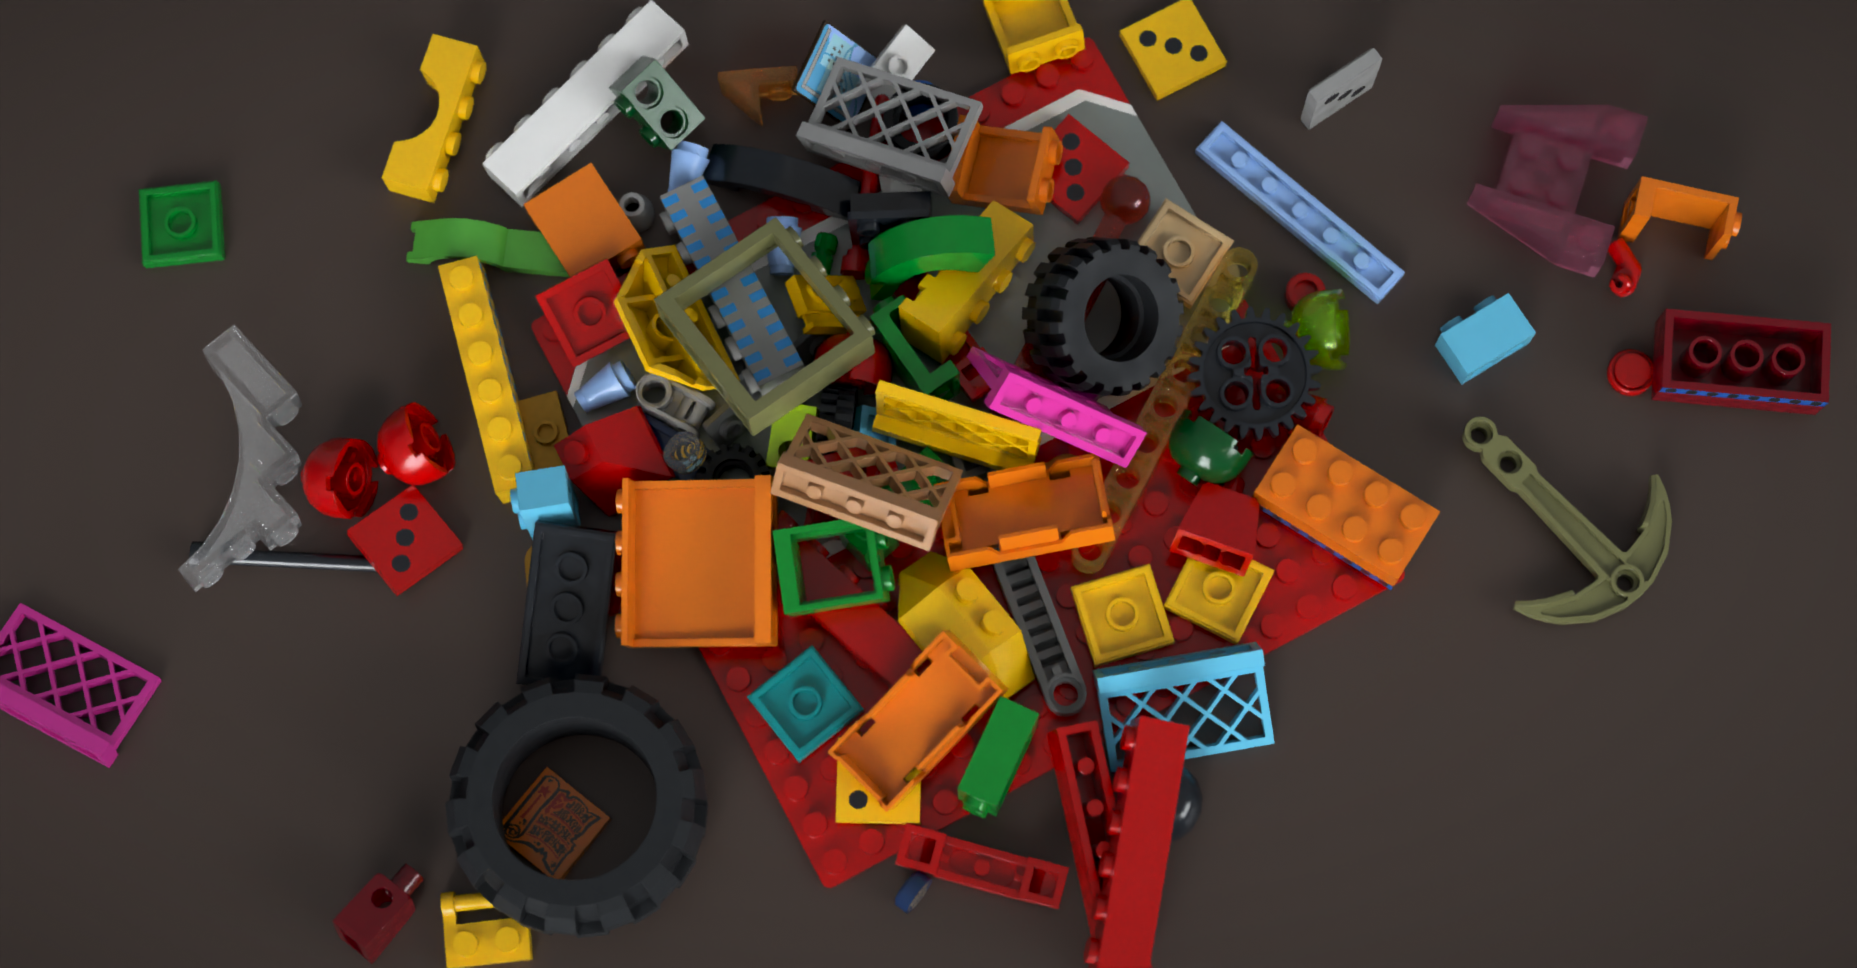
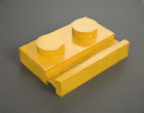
[785,275,870,335]

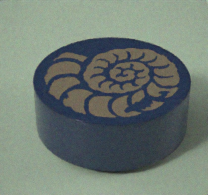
[894,871,932,914]

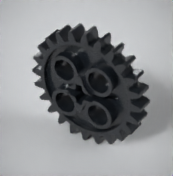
[1186,306,1322,441]

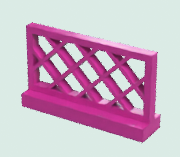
[967,346,1147,468]
[0,603,162,768]

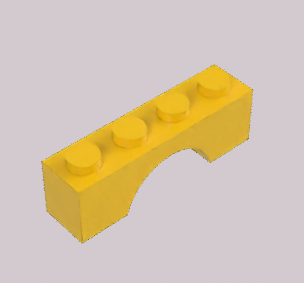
[382,34,486,203]

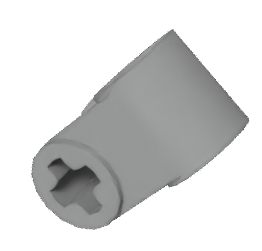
[635,373,716,440]

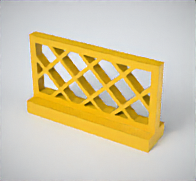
[872,380,1042,470]

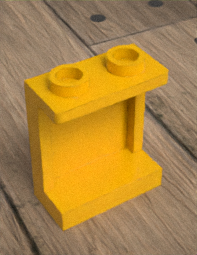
[981,0,1085,74]

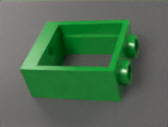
[773,519,895,617]
[957,696,1039,819]

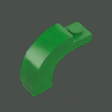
[865,215,995,301]

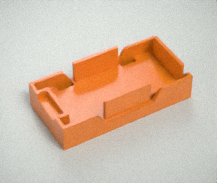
[934,453,1115,572]
[828,630,1009,812]

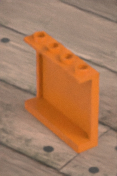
[615,475,778,648]

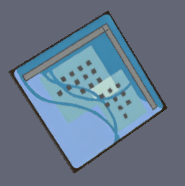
[791,20,877,130]

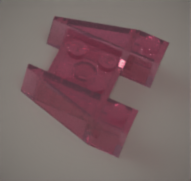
[1467,105,1648,277]

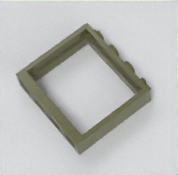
[654,217,876,437]

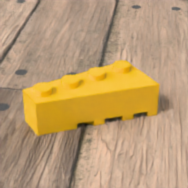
[898,200,1036,364]

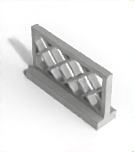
[796,57,983,198]

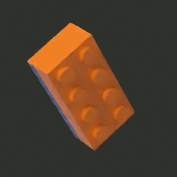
[1252,424,1441,590]

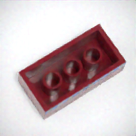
[1651,308,1832,415]

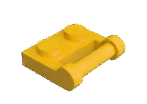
[440,891,533,968]

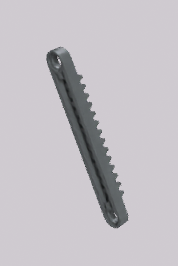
[949,455,1087,717]

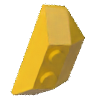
[614,245,740,391]
[898,551,1035,699]

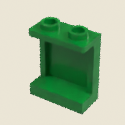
[869,295,960,401]

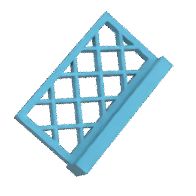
[1092,642,1275,772]

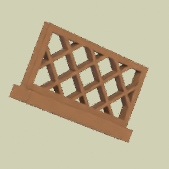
[770,414,963,551]

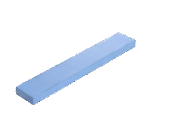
[1195,121,1405,305]

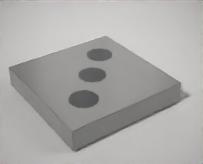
[1300,48,1383,130]

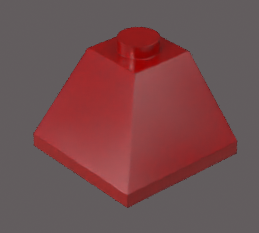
[554,406,676,517]

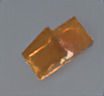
[718,65,798,126]

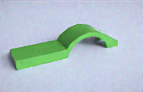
[406,218,570,277]

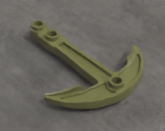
[1462,417,1672,625]

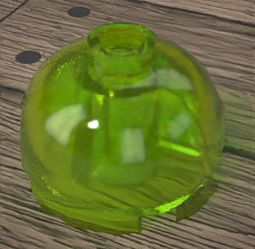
[1284,289,1350,370]

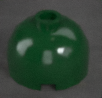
[1169,409,1254,486]

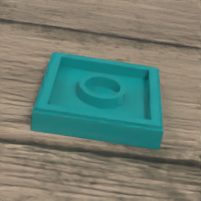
[747,645,864,763]

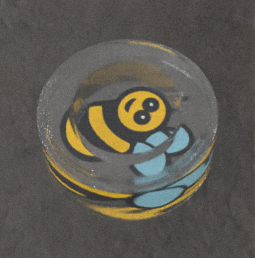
[664,431,707,475]

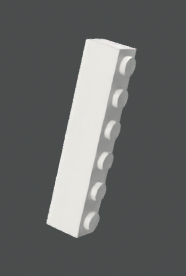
[482,0,689,207]

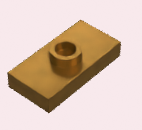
[518,391,569,470]

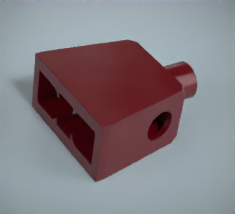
[332,863,424,964]

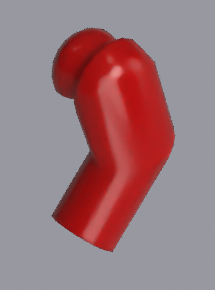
[1606,238,1642,297]

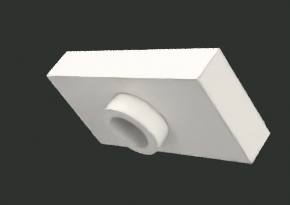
[855,24,935,100]

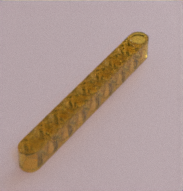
[1071,247,1258,574]

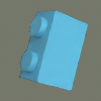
[1435,293,1536,385]
[510,465,581,540]

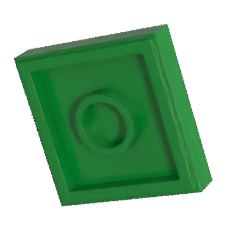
[139,181,225,268]

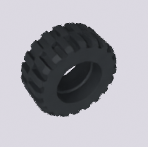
[1022,237,1184,396]

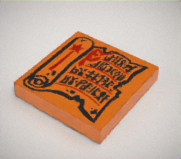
[503,767,612,879]

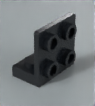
[848,191,932,250]

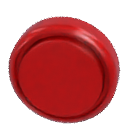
[1607,349,1653,396]

